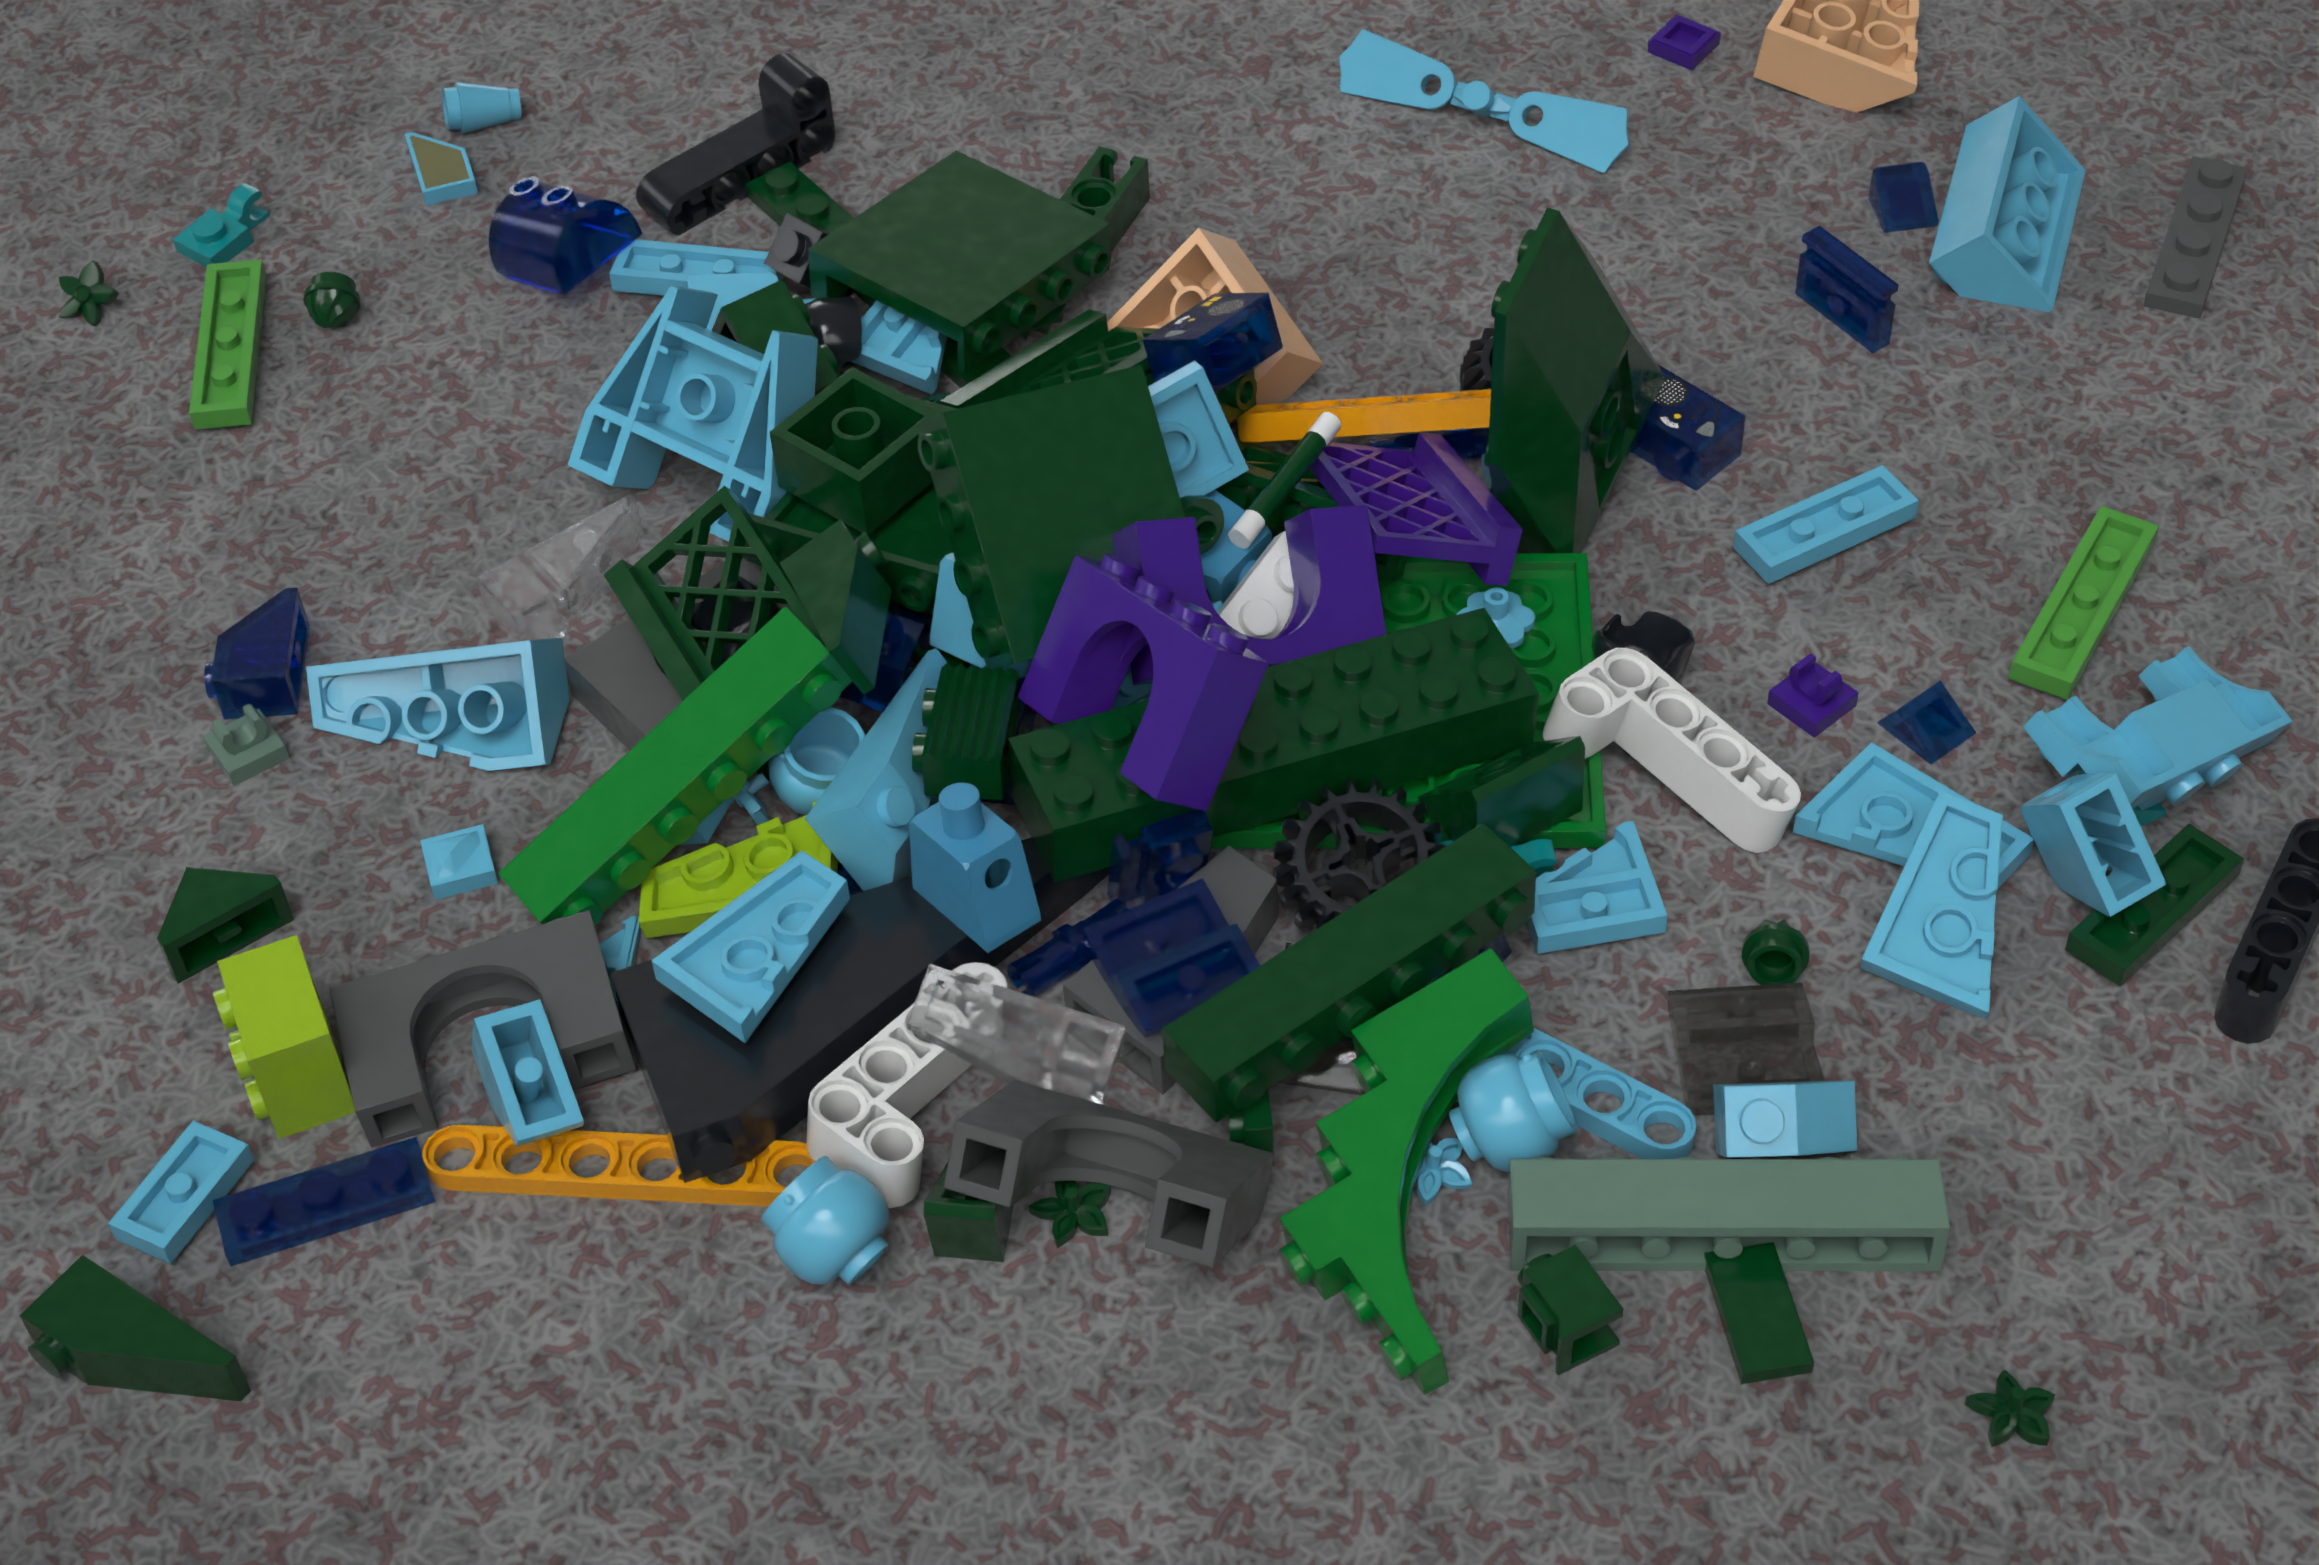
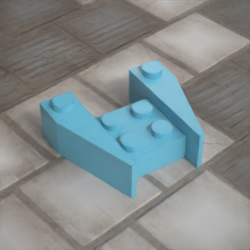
[567,285,818,542]

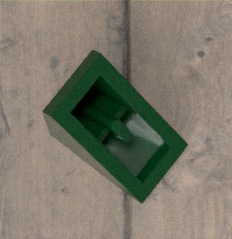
[157,867,294,984]
[924,1160,1014,1262]

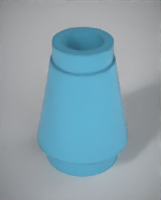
[442,82,521,135]

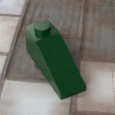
[780,519,891,695]
[20,1255,251,1402]

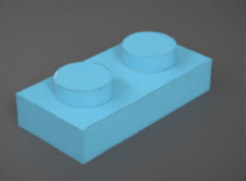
[108,1120,254,1264]

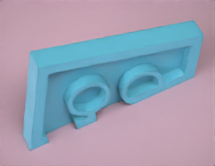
[1793,742,2034,888]
[1860,789,2003,1020]
[651,851,850,1043]

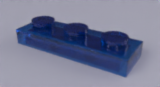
[213,1137,435,1267]

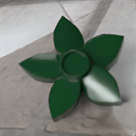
[59,261,119,327]
[1029,1181,1111,1248]
[1965,1369,2055,1447]

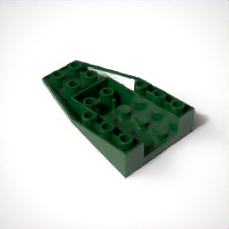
[1484,207,1666,554]

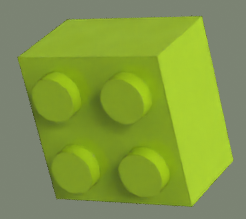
[213,935,356,1139]

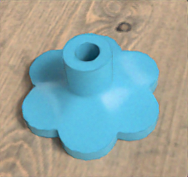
[1457,587,1535,648]

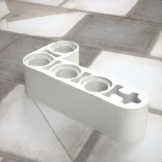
[1543,648,1801,853]
[806,962,1007,1208]

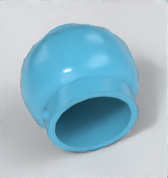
[768,707,866,815]
[1449,1050,1578,1173]
[760,1156,889,1285]

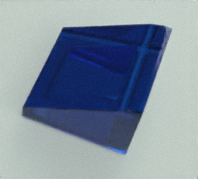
[1868,162,1939,233]
[1877,680,1976,765]

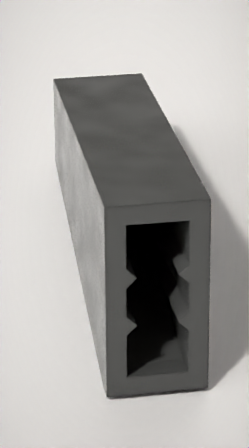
[1063,846,1278,1095]

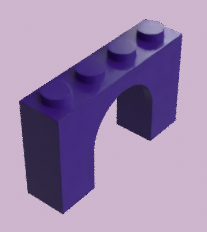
[1112,505,1386,685]
[1018,553,1269,811]

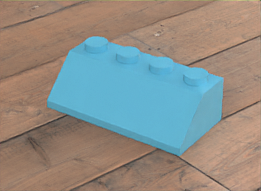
[1929,95,2086,312]

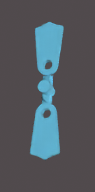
[1339,29,1630,173]

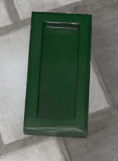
[1704,1242,1814,1384]

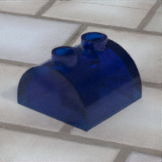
[489,177,643,295]

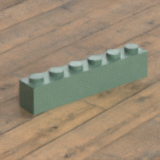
[1508,1157,1950,1272]

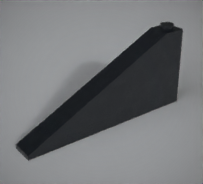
[610,837,1121,1183]

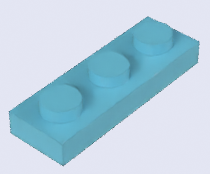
[609,238,784,296]
[1733,465,1919,584]

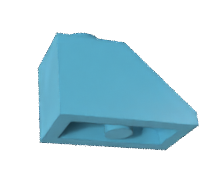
[471,999,584,1146]
[1713,1081,1857,1158]

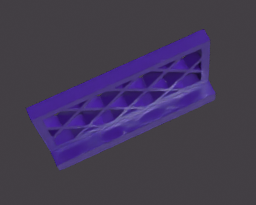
[1310,432,1523,586]

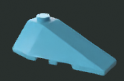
[306,638,570,771]
[805,648,947,891]

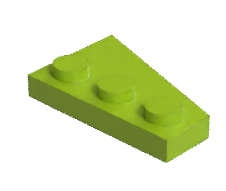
[638,801,838,939]

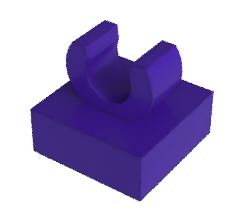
[1767,653,1859,738]

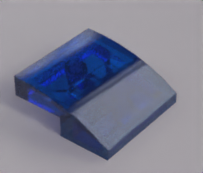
[1081,878,1260,1038]

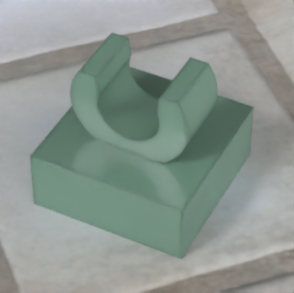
[203,704,290,786]

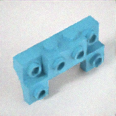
[2023,646,2293,811]

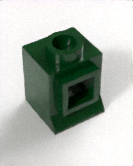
[1517,1244,1623,1376]

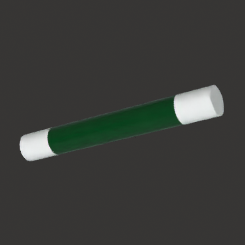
[1228,412,1341,549]

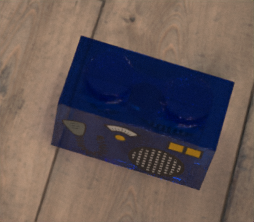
[1143,292,1283,393]
[1630,364,1746,491]

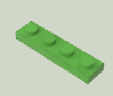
[189,259,267,430]
[2008,506,2159,700]

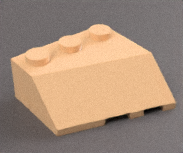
[1753,0,1919,113]
[1107,228,1323,424]

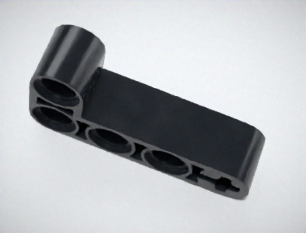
[636,53,835,235]
[2214,818,2319,1044]

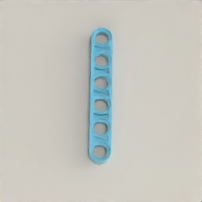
[1426,978,1696,1159]

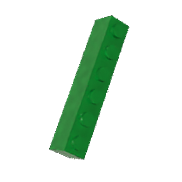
[498,606,853,926]

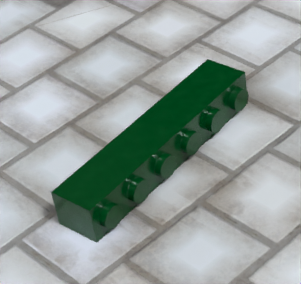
[1162,823,1536,1123]

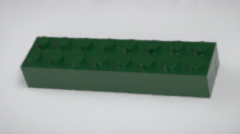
[1008,608,1540,883]

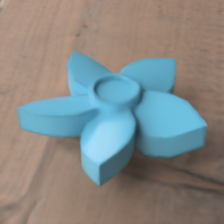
[734,773,769,825]
[1416,1138,1473,1207]

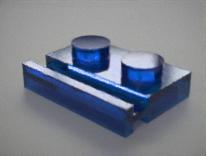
[1795,225,1899,353]
[1107,809,1213,914]

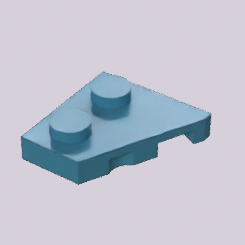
[851,300,947,395]
[1527,821,1668,954]

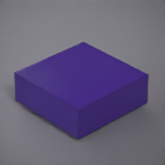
[1647,15,1721,70]

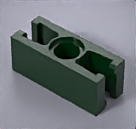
[1059,146,1150,252]

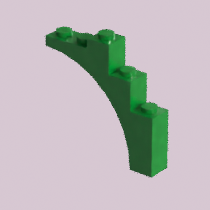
[1279,948,1534,1395]

